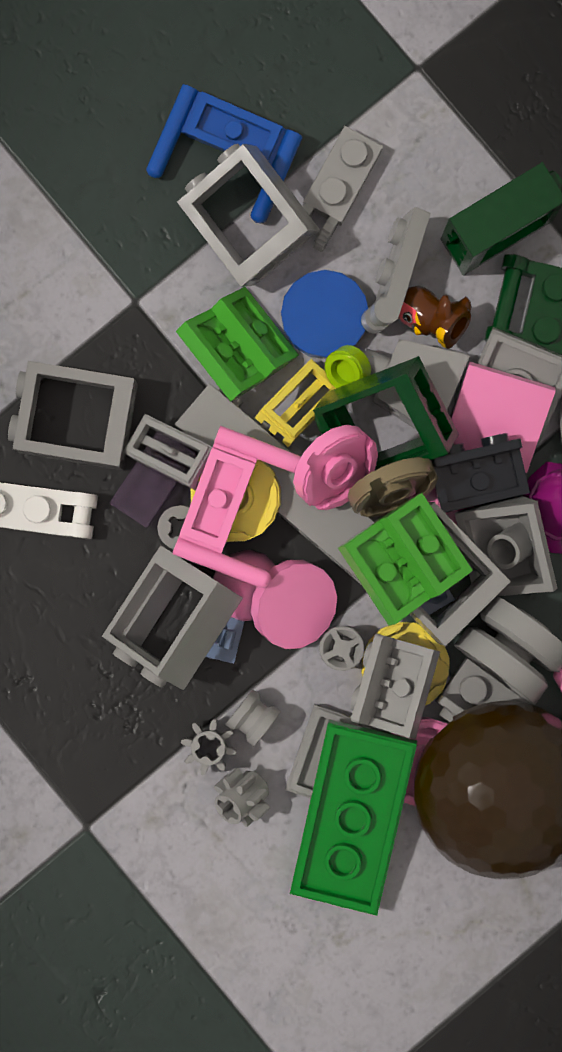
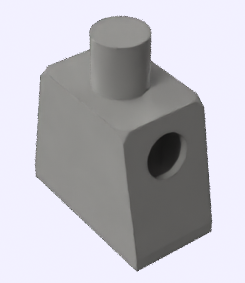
[364,339,470,429]

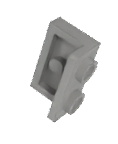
[351,633,440,739]

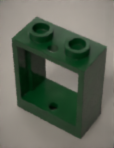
[440,162,562,276]
[313,356,459,476]

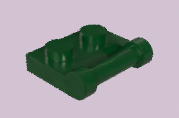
[484,254,562,355]

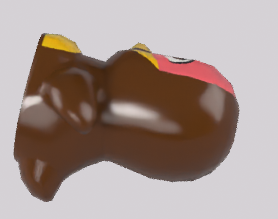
[399,286,472,349]

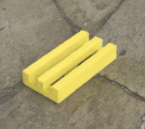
[255,359,336,447]

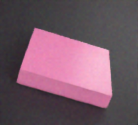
[451,361,556,473]

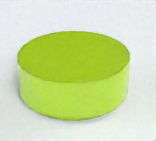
[325,345,371,388]

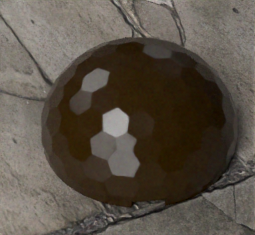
[414,701,562,879]

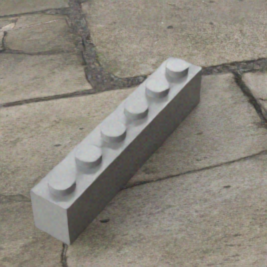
[175,383,379,585]

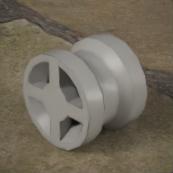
[157,505,189,550]
[319,626,364,671]
[225,689,281,747]

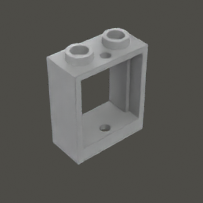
[177,144,320,287]
[8,361,138,470]
[410,502,511,646]
[102,545,243,690]

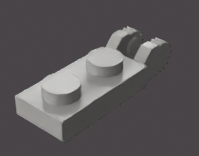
[303,126,383,252]

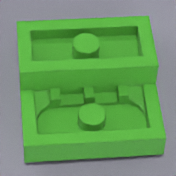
[176,287,299,402]
[338,493,473,626]

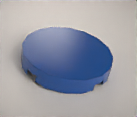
[281,270,368,358]

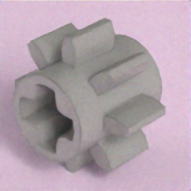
[181,718,237,775]
[214,768,270,827]

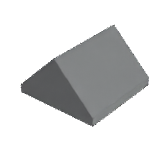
[455,495,558,596]

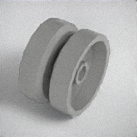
[454,596,562,705]

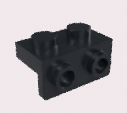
[430,433,530,513]

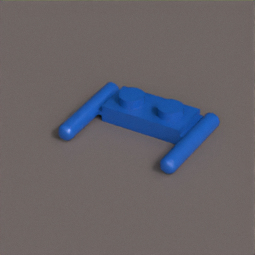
[146,84,303,224]

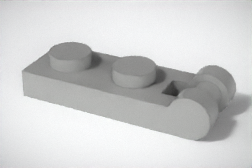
[361,207,431,334]

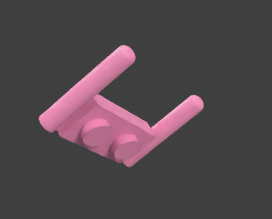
[172,426,301,588]

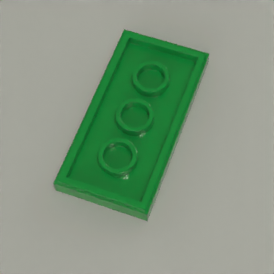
[290,719,418,916]

